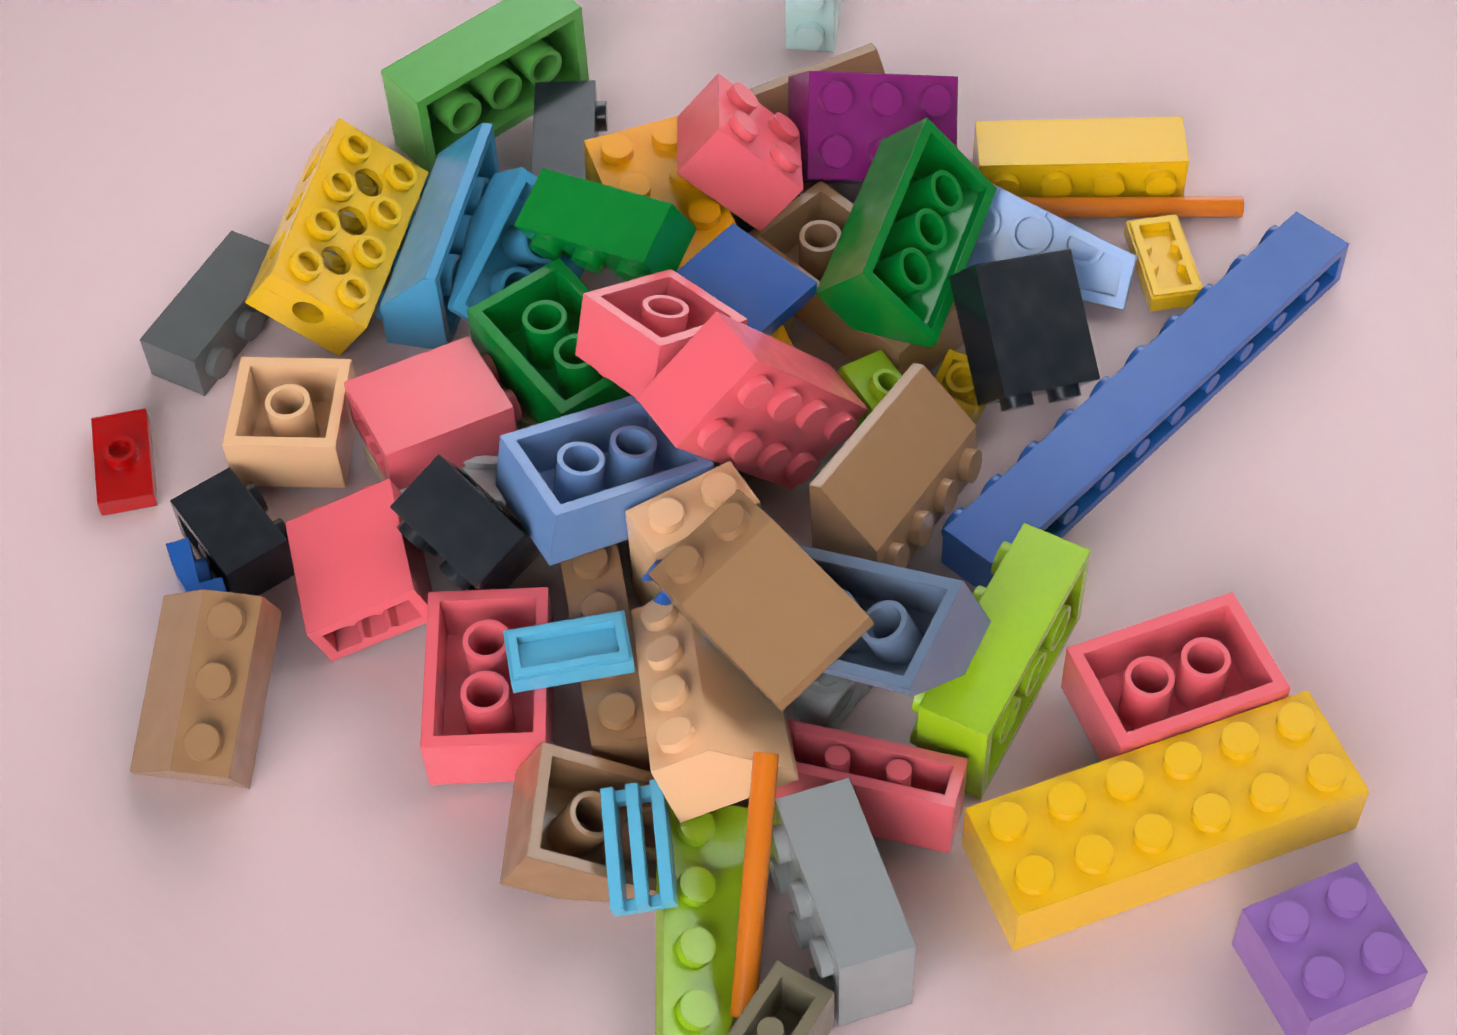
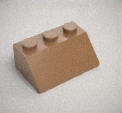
[130,589,282,789]

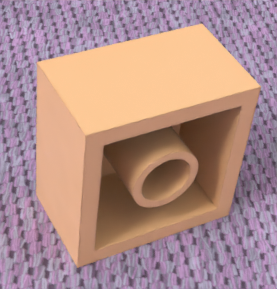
[222,357,356,488]

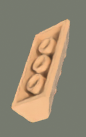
[631,599,799,823]

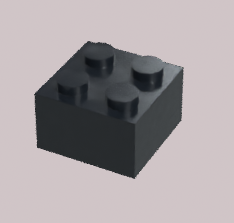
[390,454,541,590]

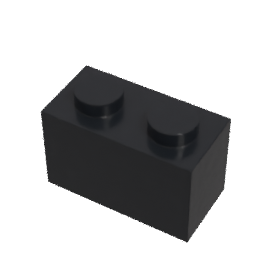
[170,467,295,596]

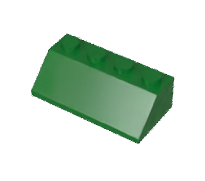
[815,118,997,348]

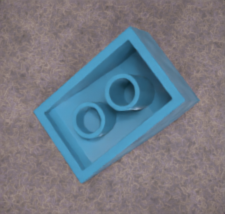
[447,167,584,322]

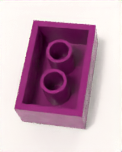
[788,71,958,184]

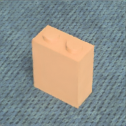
[625,461,760,605]

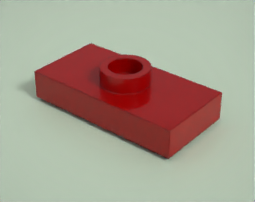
[91,408,158,516]

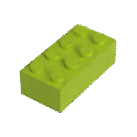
[910,523,1091,800]

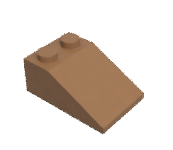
[648,489,875,711]
[500,741,656,902]

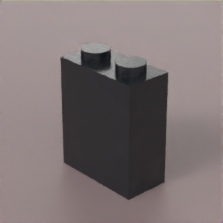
[949,249,1100,412]

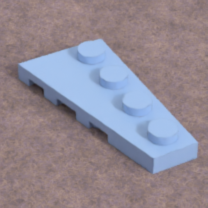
[966,184,1138,309]

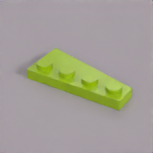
[655,803,776,1035]

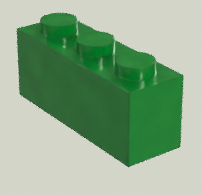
[514,168,697,281]

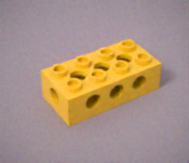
[245,118,429,356]

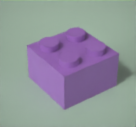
[1232,862,1428,1035]

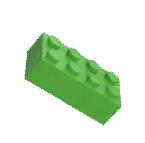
[381,0,589,174]

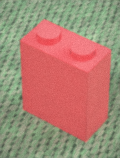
[344,336,522,490]
[285,478,433,662]

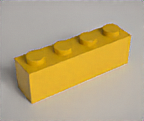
[973,116,1189,197]

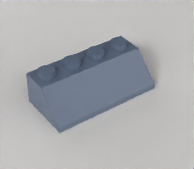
[704,545,991,696]

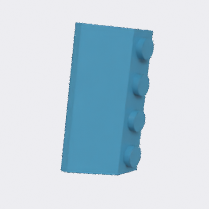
[376,123,500,349]

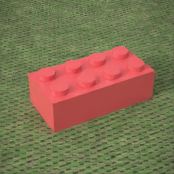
[636,311,869,490]

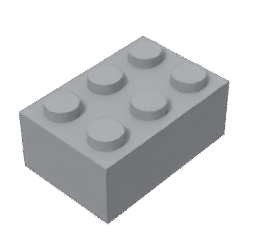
[769,778,916,1027]

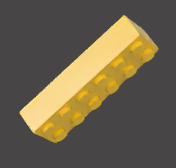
[962,690,1370,951]

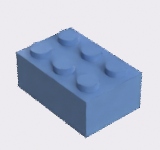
[496,395,714,566]

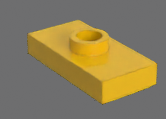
[1124,214,1203,312]

